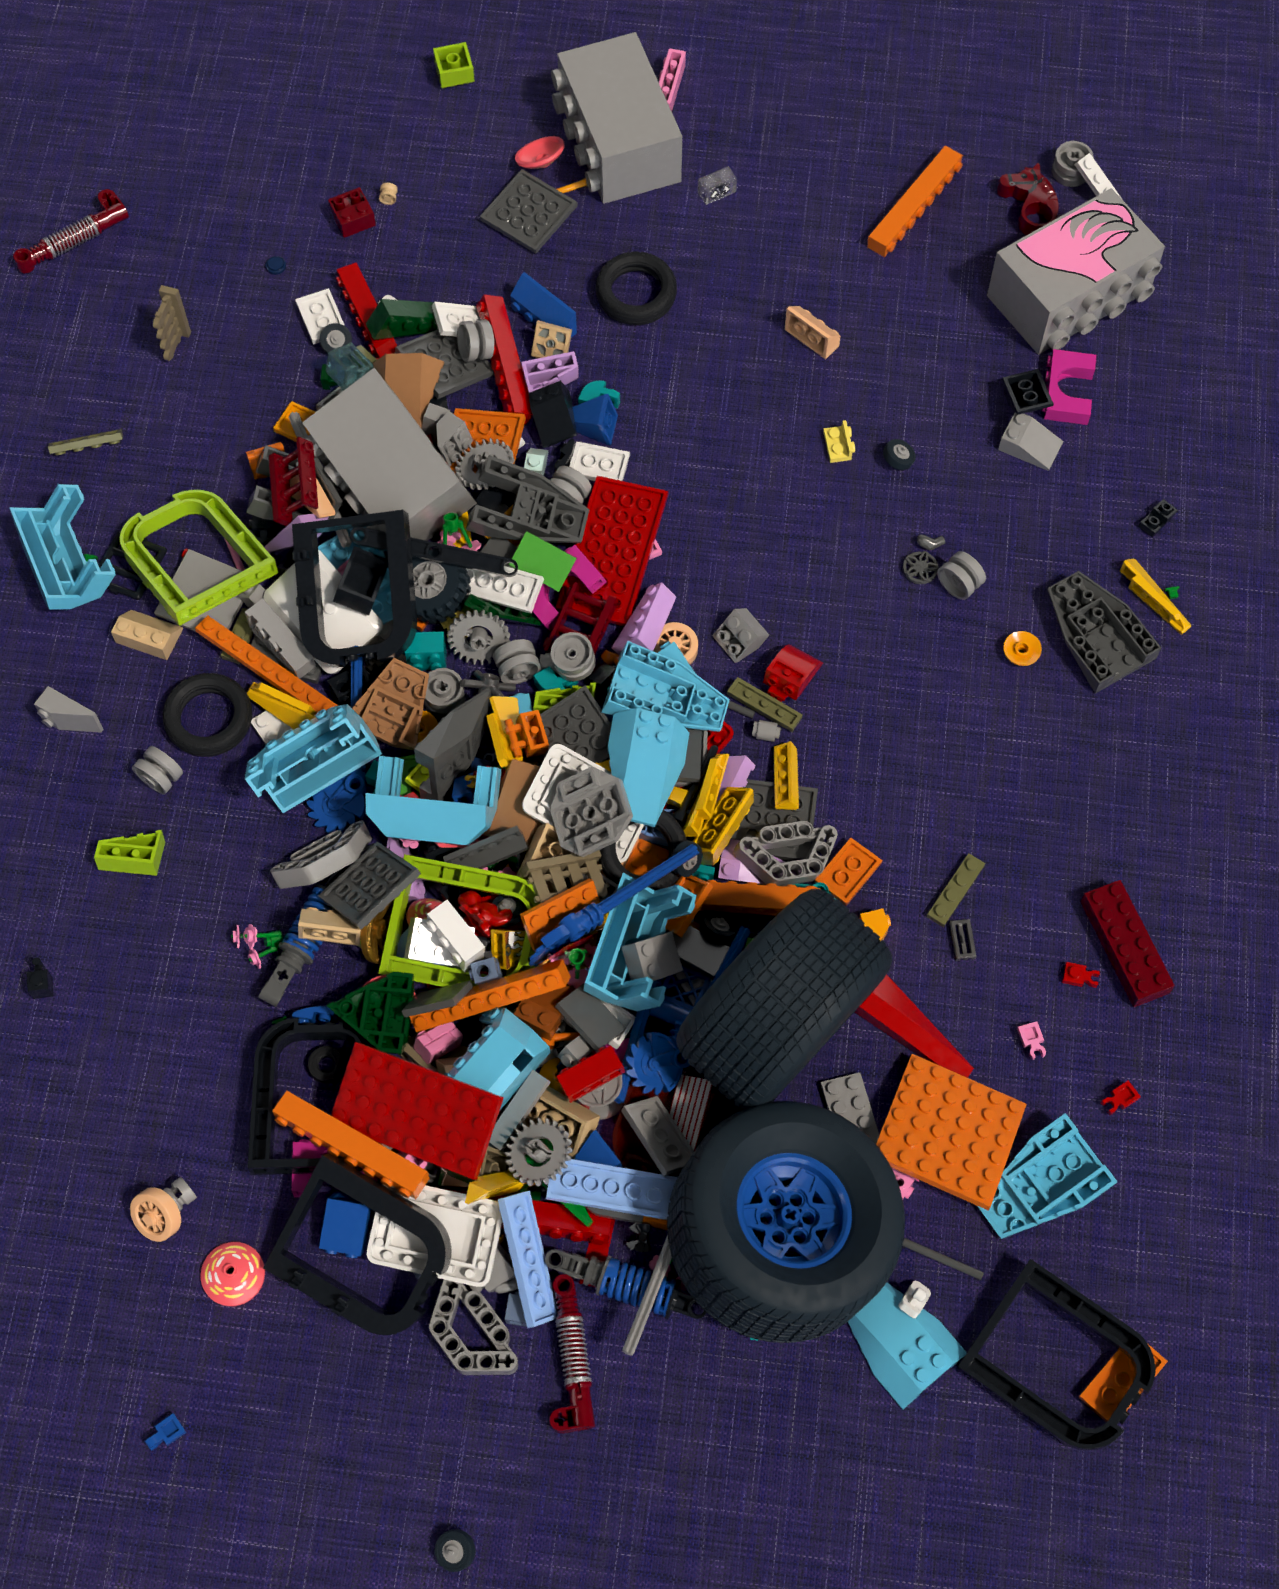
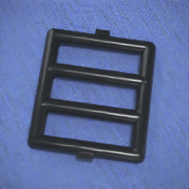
[98,531,167,600]

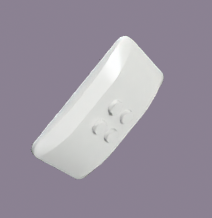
[263,550,383,674]
[522,744,644,863]
[367,1184,503,1287]

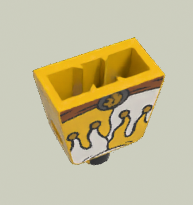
[491,929,526,970]

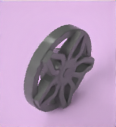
[903,551,938,584]

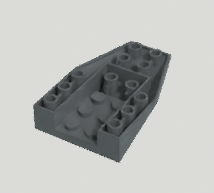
[1047,571,1161,694]
[414,688,492,801]

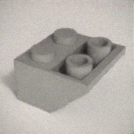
[436,411,473,466]
[712,608,769,663]

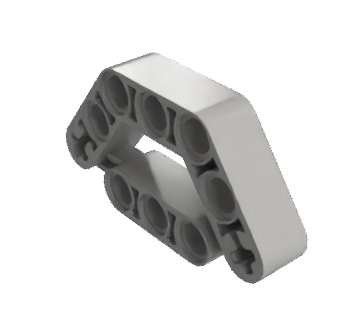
[270,821,372,889]
[734,821,838,886]
[429,1279,519,1375]

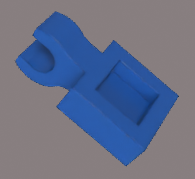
[145,1413,186,1451]

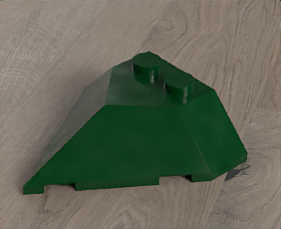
[462,594,542,625]
[326,972,414,1055]

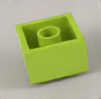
[433,42,475,88]

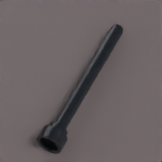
[672,745,718,827]

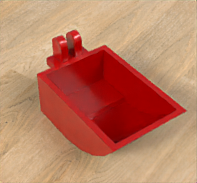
[763,644,823,702]

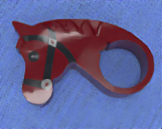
[997,163,1059,236]

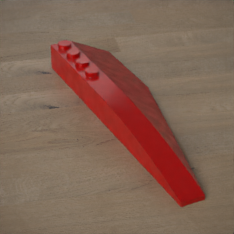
[855,974,974,1078]

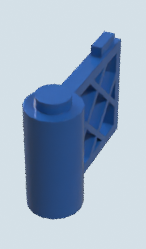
[650,965,712,1025]

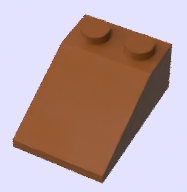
[514,984,576,1041]

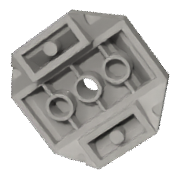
[550,767,633,857]

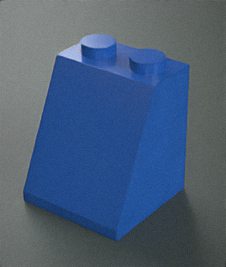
[319,1191,372,1258]

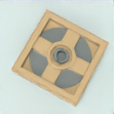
[531,320,572,358]

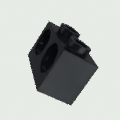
[327,666,373,706]

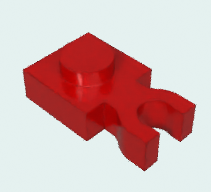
[1062,962,1100,988]
[1101,1080,1141,1115]

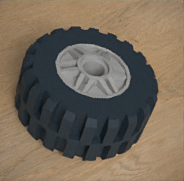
[412,547,471,624]

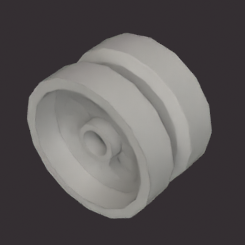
[1052,141,1094,187]
[457,319,494,361]
[550,466,592,504]
[937,551,986,600]
[551,632,596,681]
[493,639,541,684]
[424,668,465,717]
[132,746,183,795]

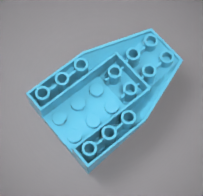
[601,641,730,732]

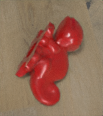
[458,890,513,938]

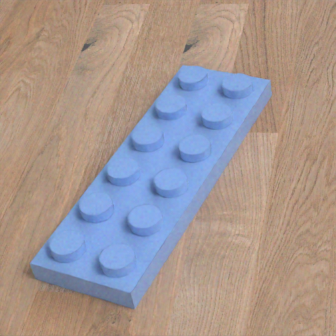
[546,1159,678,1220]
[498,1191,558,1328]

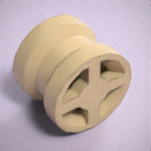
[379,183,398,205]

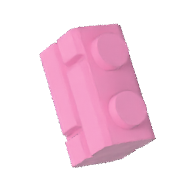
[413,1022,463,1064]

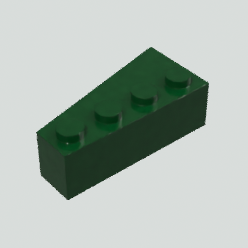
[366,299,438,340]

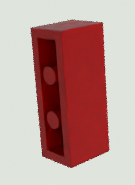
[556,1045,625,1103]

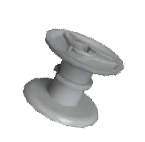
[577,1075,626,1120]

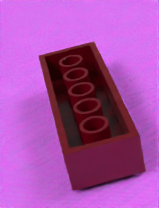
[1080,880,1175,1008]

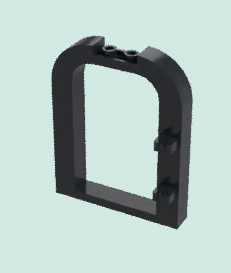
[292,510,417,667]
[248,1017,379,1175]
[264,1153,452,1335]
[958,1259,1155,1451]

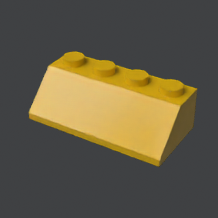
[693,787,754,866]

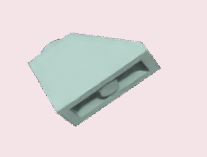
[524,448,548,476]

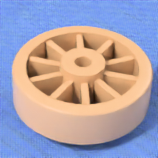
[653,622,698,664]
[130,1187,181,1242]

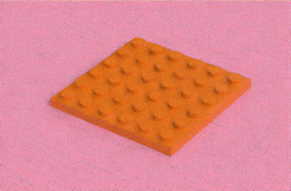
[876,1054,1027,1210]

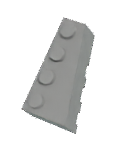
[245,598,316,679]

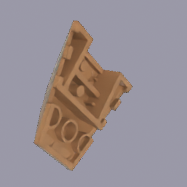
[373,353,444,429]
[352,658,429,750]
[483,759,543,847]

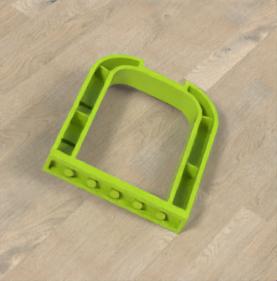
[120,490,278,626]
[378,854,540,987]

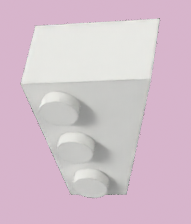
[426,900,485,973]

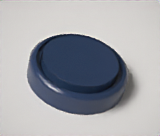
[266,256,286,275]

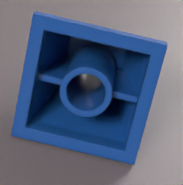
[573,394,618,445]
[574,1130,623,1168]

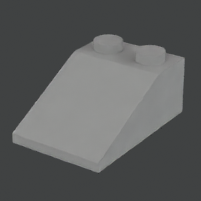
[998,413,1063,471]
[34,686,104,733]
[621,931,683,981]

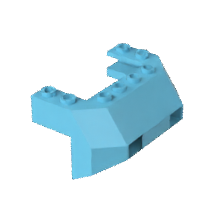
[10,484,116,610]
[245,704,382,813]
[365,756,502,846]
[584,873,697,1011]
[444,1007,551,1110]

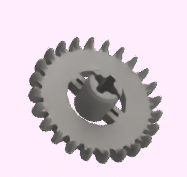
[455,438,515,490]
[447,610,510,665]
[505,1117,573,1186]

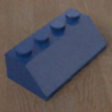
[510,272,577,338]

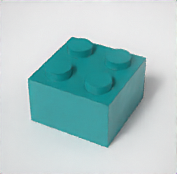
[405,632,447,671]

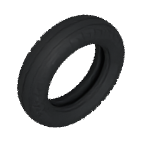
[595,251,677,325]
[163,673,252,757]
[598,810,687,891]

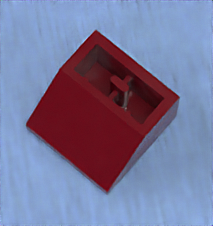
[328,187,376,238]

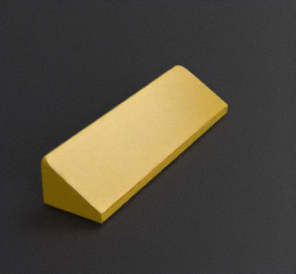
[774,741,799,810]

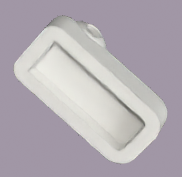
[898,1281,931,1319]

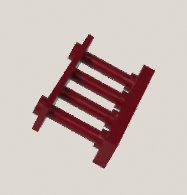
[269,436,319,526]
[543,582,618,655]

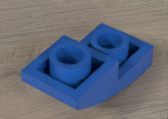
[292,1006,337,1025]

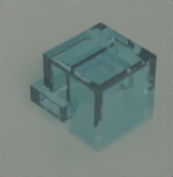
[326,342,374,391]

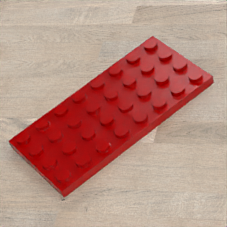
[556,476,669,626]
[331,1042,504,1180]

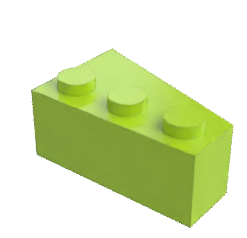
[533,682,596,714]
[94,830,165,876]

